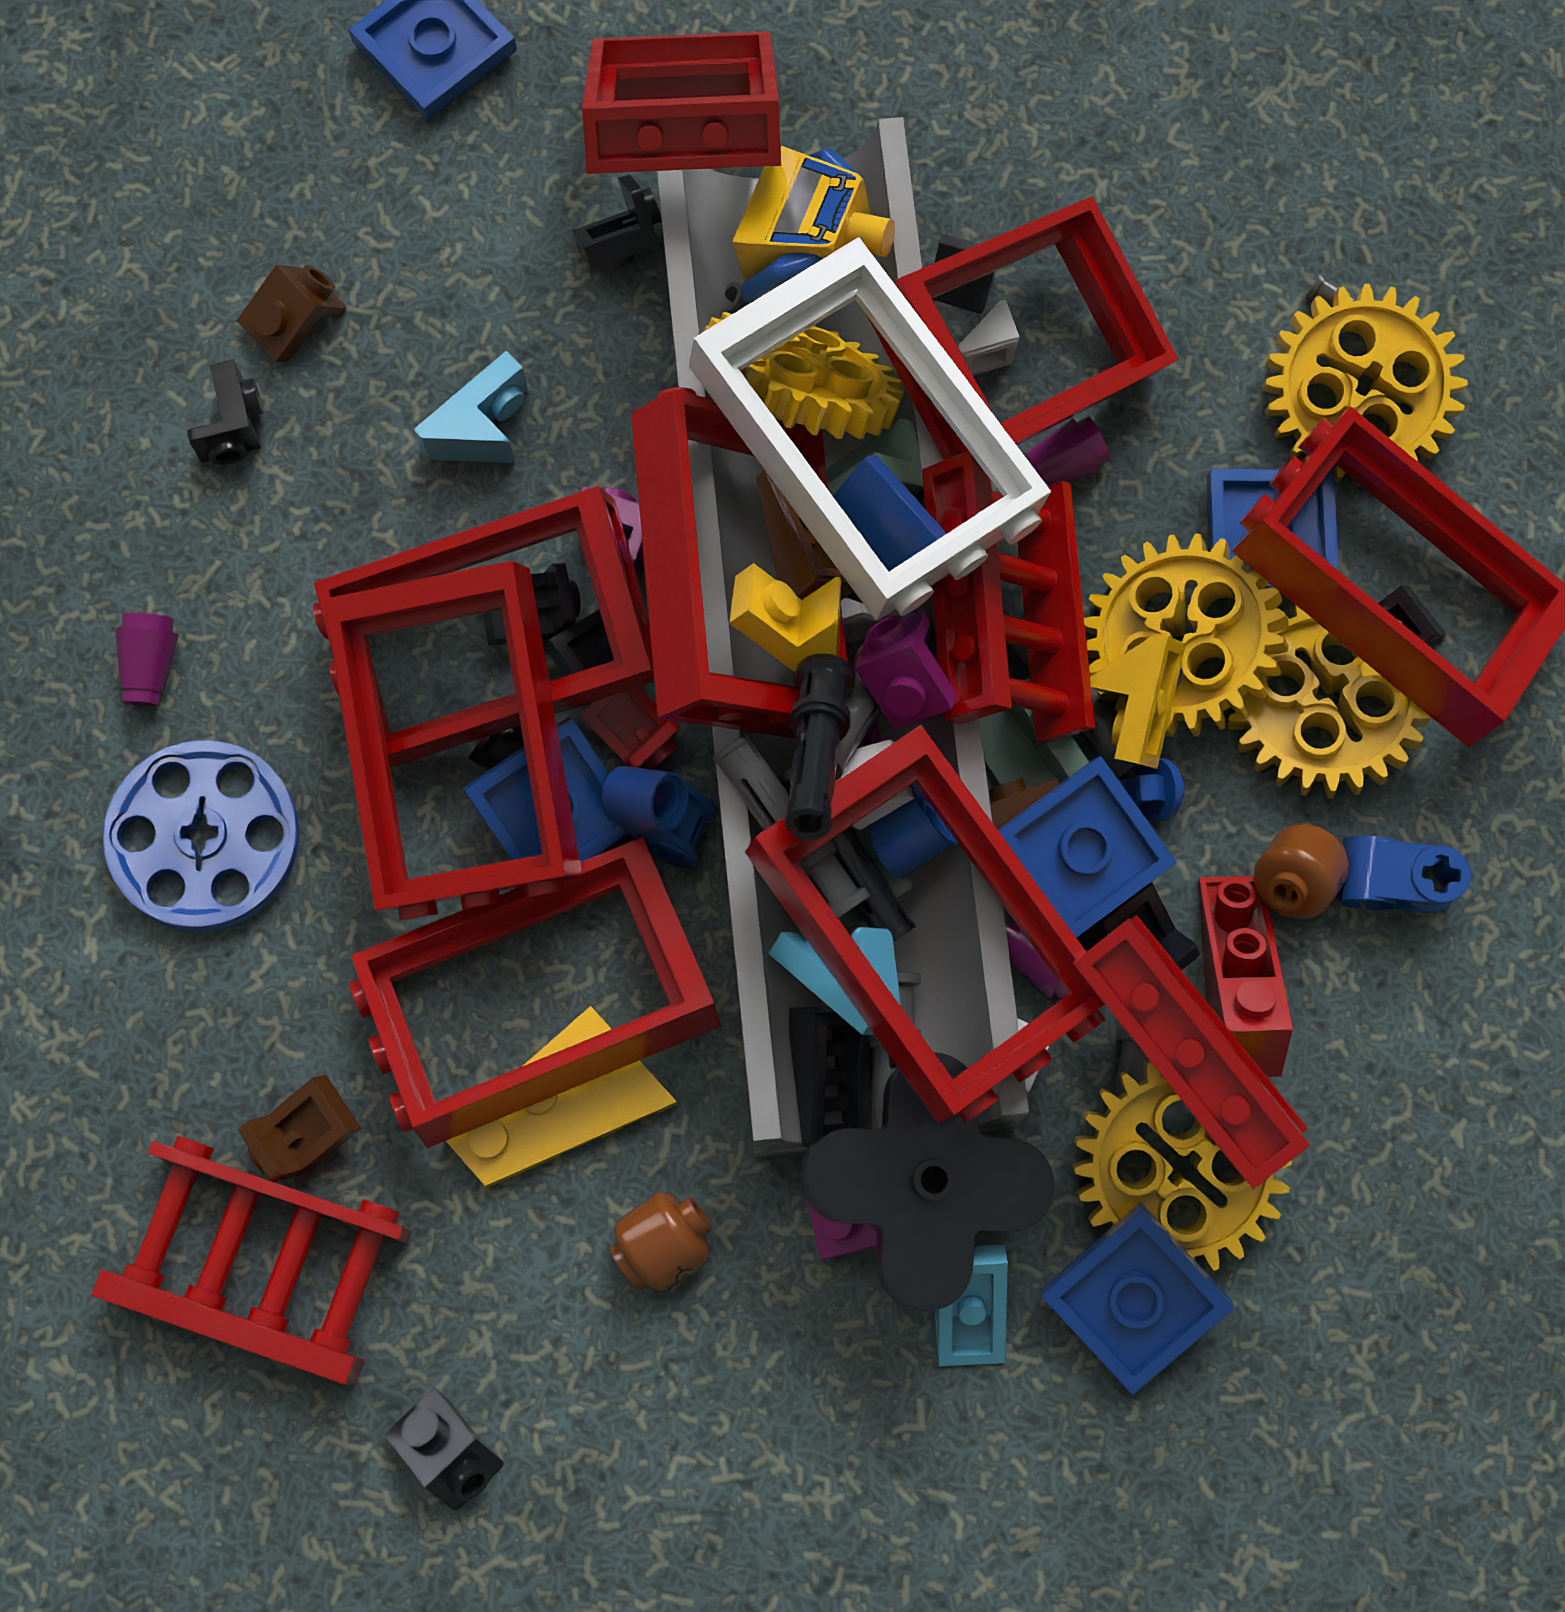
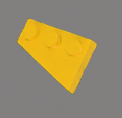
[446,1006,678,1188]

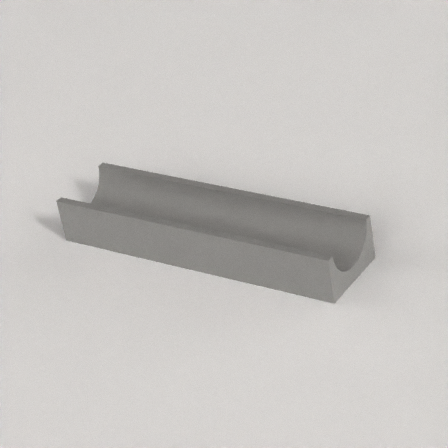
[657,117,1029,1157]

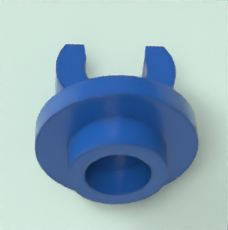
[1119,758,1185,822]

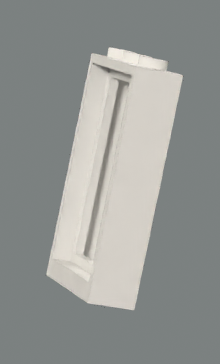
[689,237,1051,621]

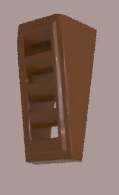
[756,470,853,601]

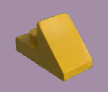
[729,563,841,672]
[1090,633,1186,769]

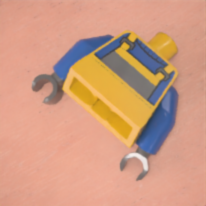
[720,146,895,316]

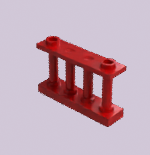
[922,450,1095,744]
[1073,915,1310,1189]
[91,1135,412,1385]

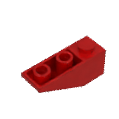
[1198,876,1293,1077]

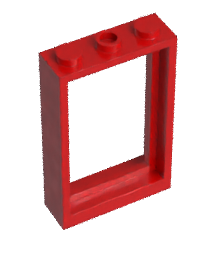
[582,31,781,174]
[865,196,1179,460]
[631,387,847,739]
[1232,406,1565,748]
[313,486,654,767]
[324,560,582,921]
[745,725,1106,1123]
[349,837,721,1149]

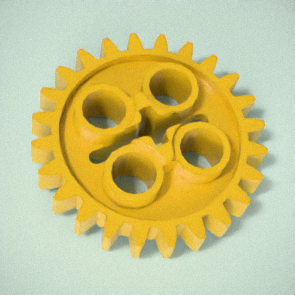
[1262,284,1468,486]
[704,312,904,439]
[1084,533,1289,737]
[1227,605,1432,799]
[1072,1060,1292,1271]

